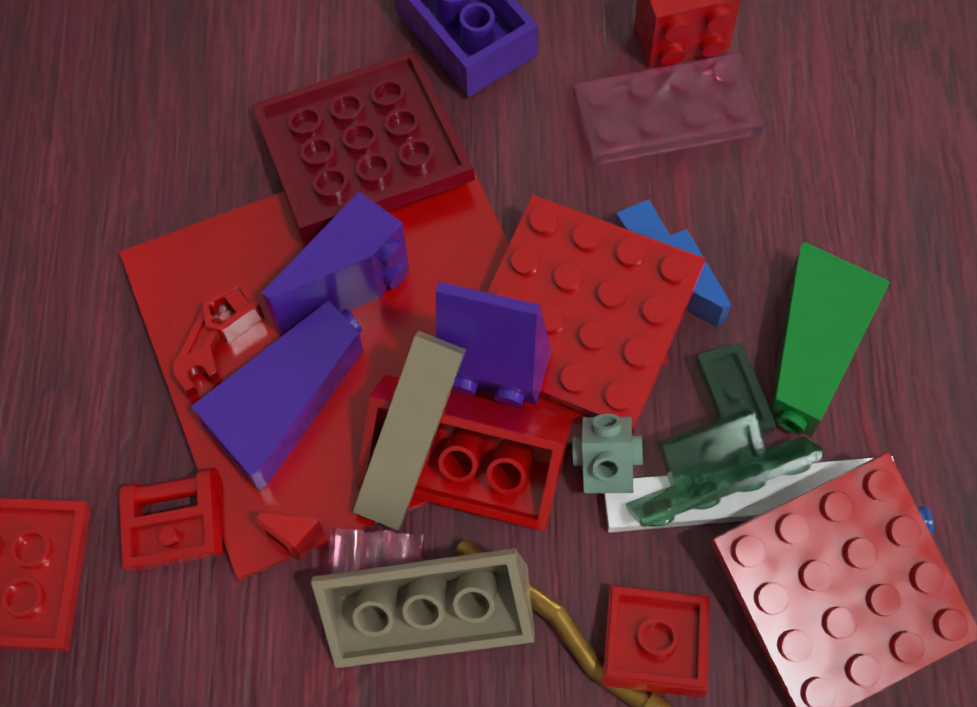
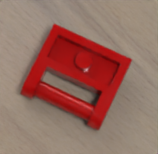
[119,468,223,572]

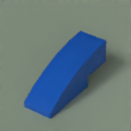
[615,199,731,327]

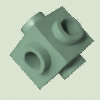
[573,414,643,494]

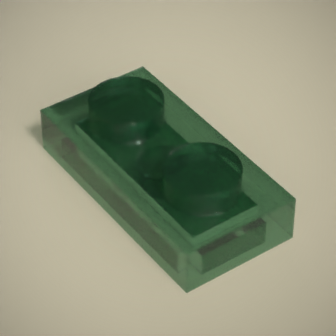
[695,342,776,446]

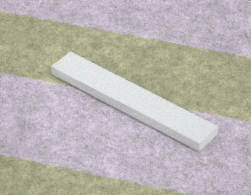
[603,456,894,533]

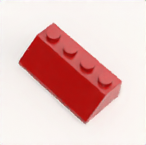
[356,374,573,531]

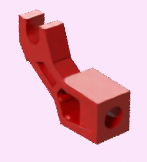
[173,279,265,398]

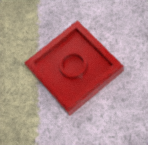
[602,585,710,698]

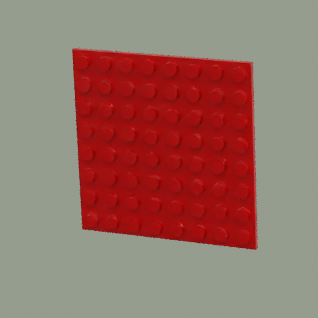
[119,171,592,581]

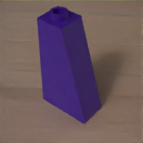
[191,300,363,492]

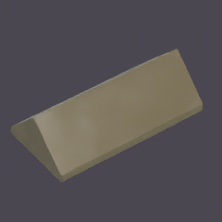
[311,548,535,668]

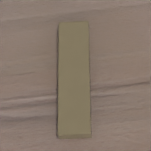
[353,331,466,531]

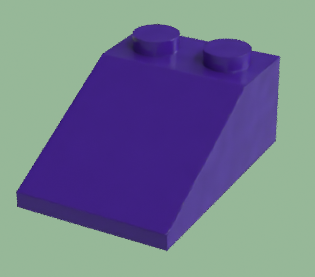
[262,192,409,336]
[436,282,551,407]

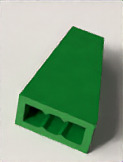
[768,242,890,437]

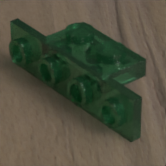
[625,408,825,527]

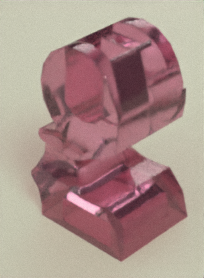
[326,527,423,574]

